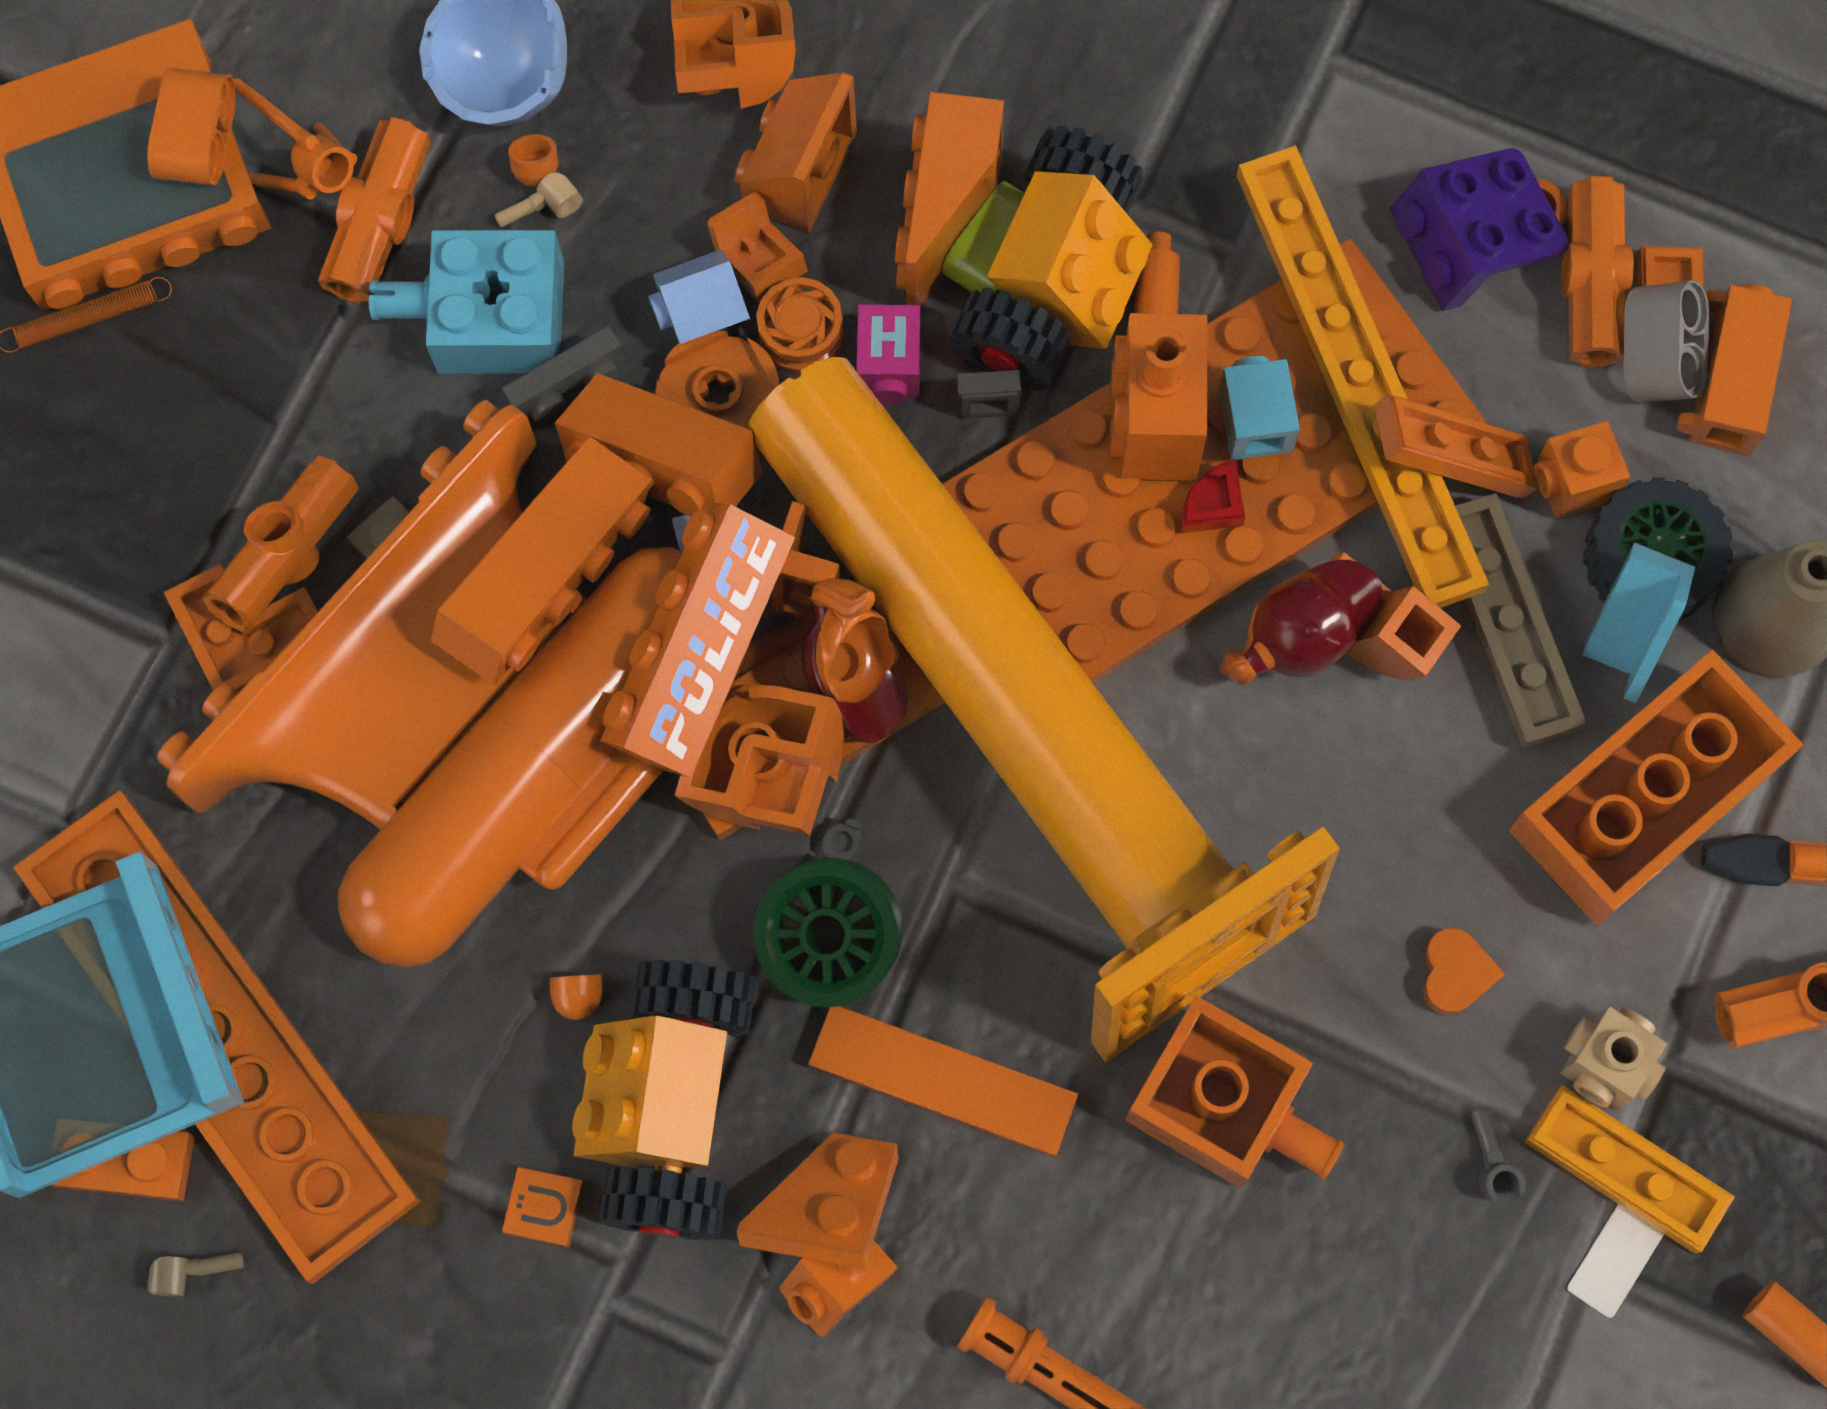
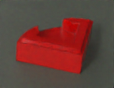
[1180,460,1245,533]

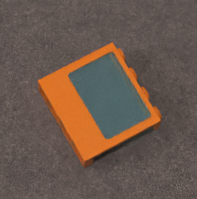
[0,18,272,311]

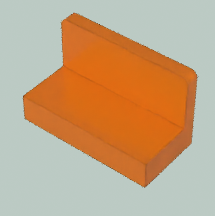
[771,501,839,623]

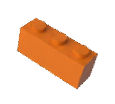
[555,373,762,516]

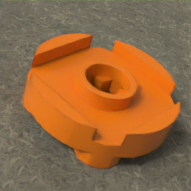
[655,330,779,429]

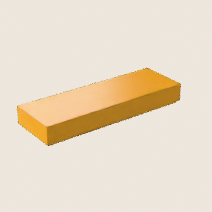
[1524,1085,1735,1254]

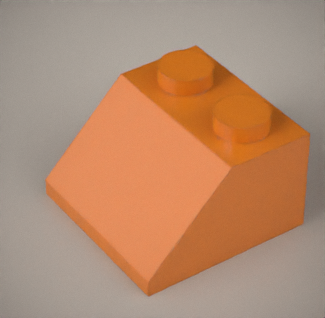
[735,72,857,234]

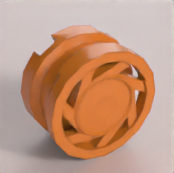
[756,277,844,376]

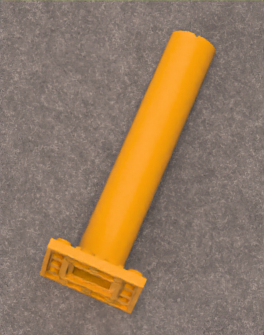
[748,357,1340,1063]

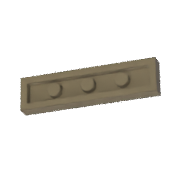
[1455,493,1587,749]

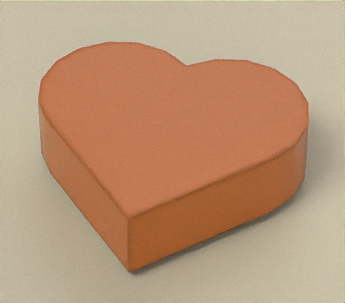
[1423,928,1506,1016]

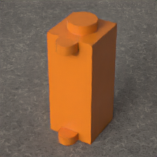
[1677,284,1792,456]

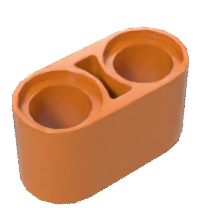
[147,68,236,186]

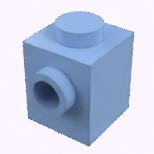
[648,249,750,344]

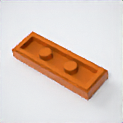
[1374,394,1538,499]

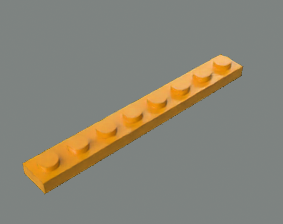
[1236,145,1489,608]

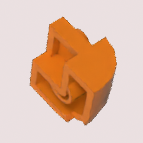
[671,0,796,109]
[675,685,844,836]

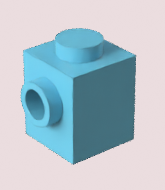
[1219,356,1300,460]

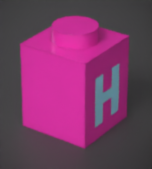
[857,304,921,404]

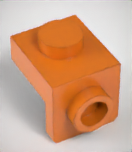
[707,192,808,302]
[779,1240,898,1338]

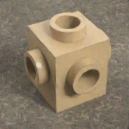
[1560,1007,1668,1110]

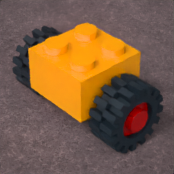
[948,126,1153,391]
[572,959,757,1240]

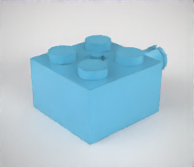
[369,230,564,374]

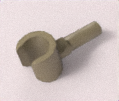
[147,1252,245,1297]

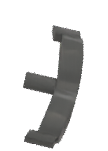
[811,818,862,905]

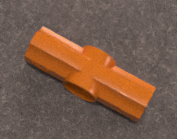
[318,117,431,304]
[1560,176,1634,368]
[202,455,359,632]
[1713,962,1827,1050]

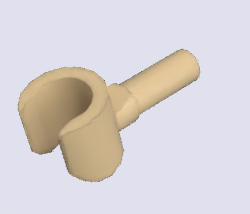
[495,173,583,228]

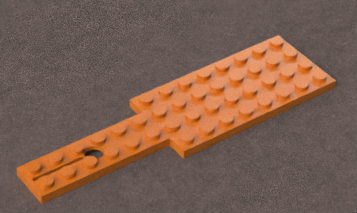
[678,238,1488,841]

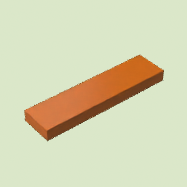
[808,1006,1078,1159]

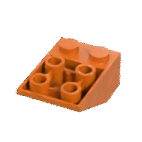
[895,92,1004,308]

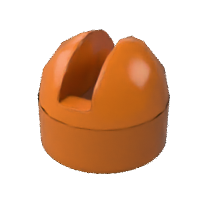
[508,134,559,188]
[549,974,603,1021]

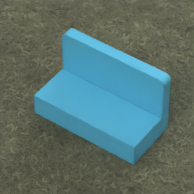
[1582,543,1695,704]

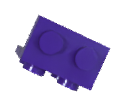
[1389,148,1569,311]

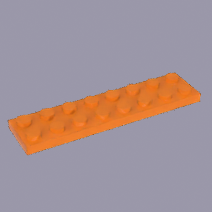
[13,790,421,1284]

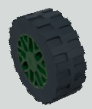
[1583,477,1733,618]

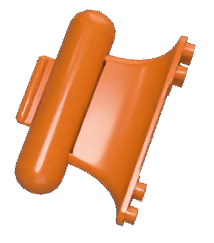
[157,400,682,968]

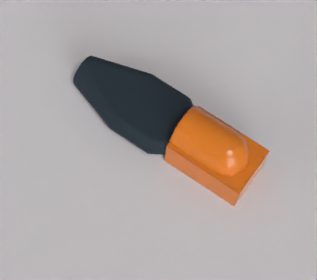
[1701,834,1827,886]

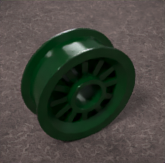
[753,857,903,1007]

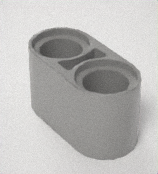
[1623,280,1709,403]

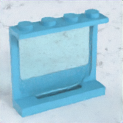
[0,851,245,1198]

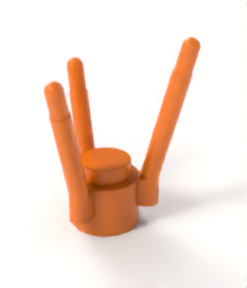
[234,78,357,200]

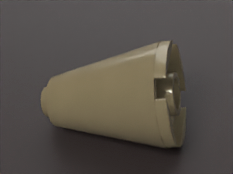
[1712,540,1827,679]

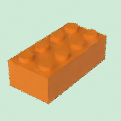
[1508,649,1804,927]

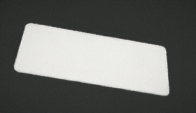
[1567,1204,1664,1318]

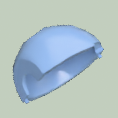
[419,0,567,127]

